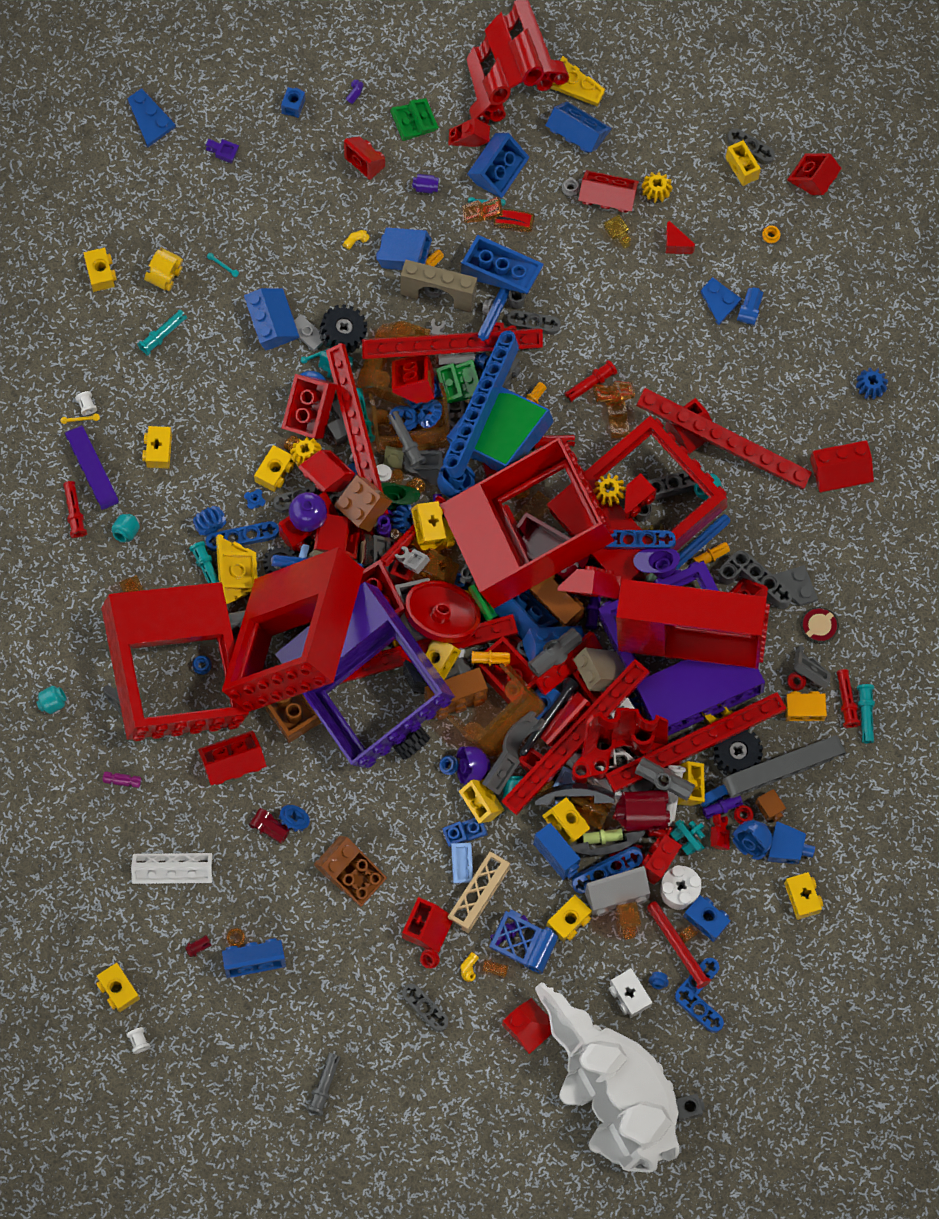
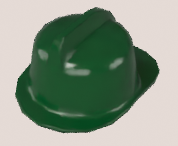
[381,482,420,511]

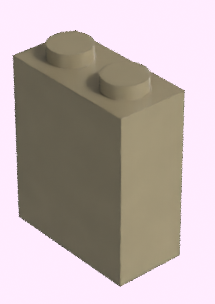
[573,647,625,692]

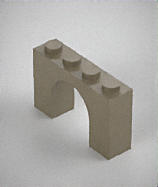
[400,259,477,313]

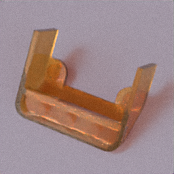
[357,321,432,406]
[368,383,450,456]
[447,662,544,757]

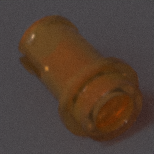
[482,959,509,978]

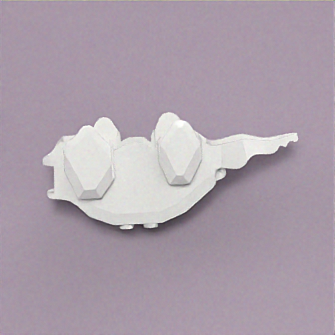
[535,983,679,1173]

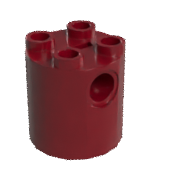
[616,790,670,831]

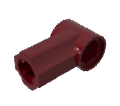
[248,808,291,844]

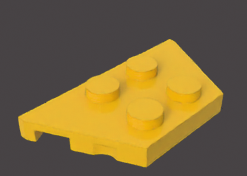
[216,534,258,605]

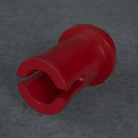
[185,935,212,957]

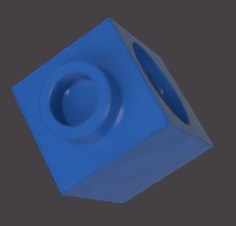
[281,87,305,118]

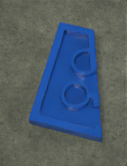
[127,88,176,147]

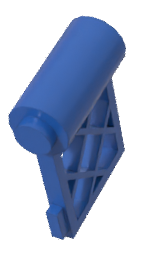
[489,909,558,974]

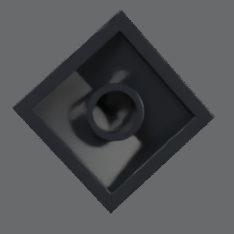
[403,660,428,694]

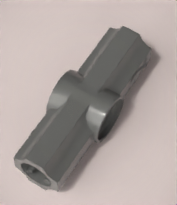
[528,628,583,677]
[635,757,695,801]

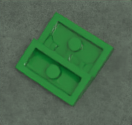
[390,98,439,141]
[436,359,480,403]
[468,583,498,621]

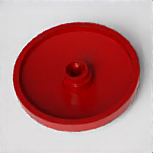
[404,581,481,643]

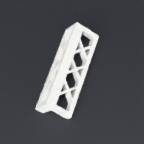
[131,853,213,884]

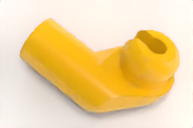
[342,230,370,250]
[460,952,479,982]

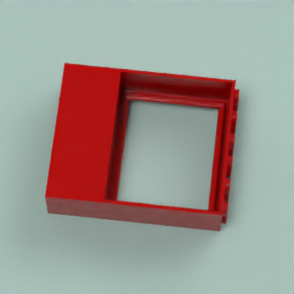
[547,415,728,590]
[440,438,614,608]
[222,547,364,712]
[616,579,770,669]
[101,582,249,741]

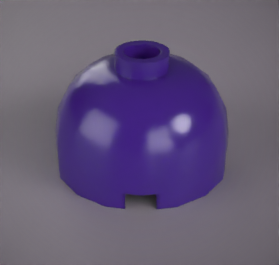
[289,492,327,532]
[456,746,490,785]

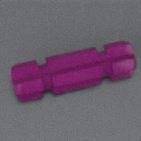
[102,772,141,788]

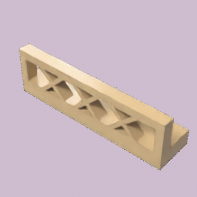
[448,852,510,934]

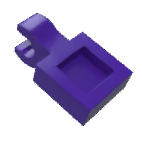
[206,139,239,163]

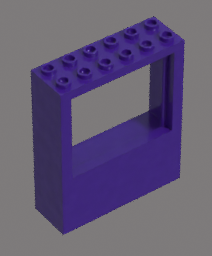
[598,561,765,736]
[275,582,455,768]

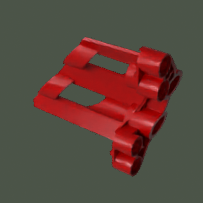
[466,0,569,124]
[571,708,682,783]

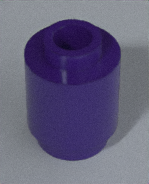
[412,174,439,194]

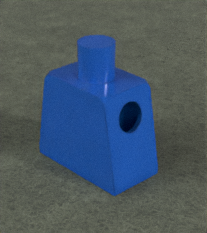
[767,822,815,864]

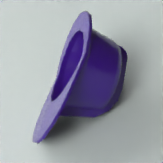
[633,548,680,578]

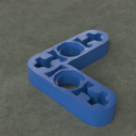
[675,958,724,1033]

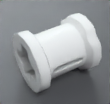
[75,391,97,416]
[127,1028,151,1054]

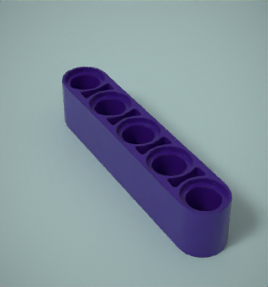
[64,425,119,511]

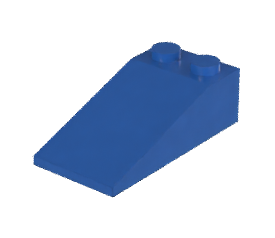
[461,235,544,294]

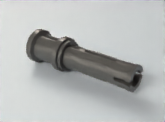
[387,411,426,467]
[306,1053,341,1116]

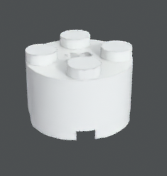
[660,865,701,910]

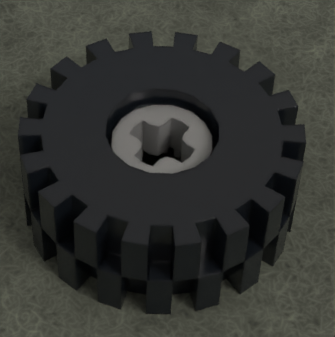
[319,304,368,354]
[713,729,763,775]

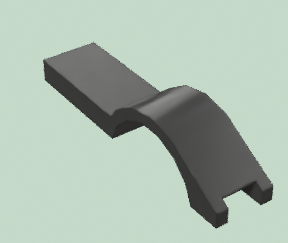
[482,711,546,795]

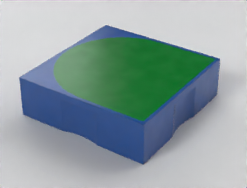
[447,387,554,472]

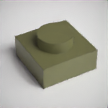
[384,446,404,469]

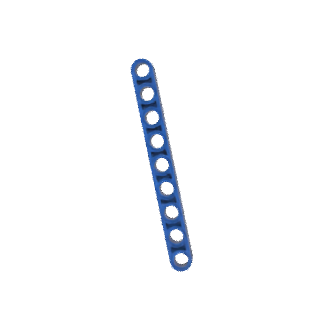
[443,331,519,478]

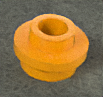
[762,226,780,244]

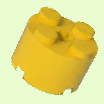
[144,247,183,291]

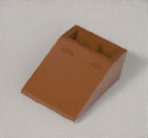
[313,836,387,907]

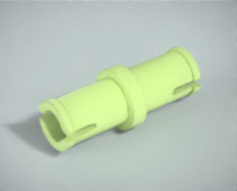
[582,828,623,845]

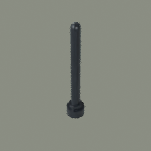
[520,677,580,756]

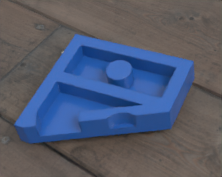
[701,277,741,325]

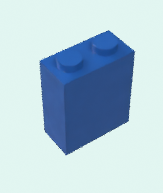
[376,227,432,270]
[533,823,580,880]

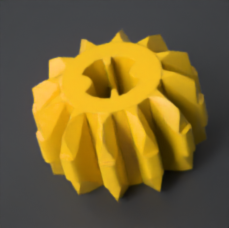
[641,171,673,203]
[290,437,322,467]
[593,473,626,507]

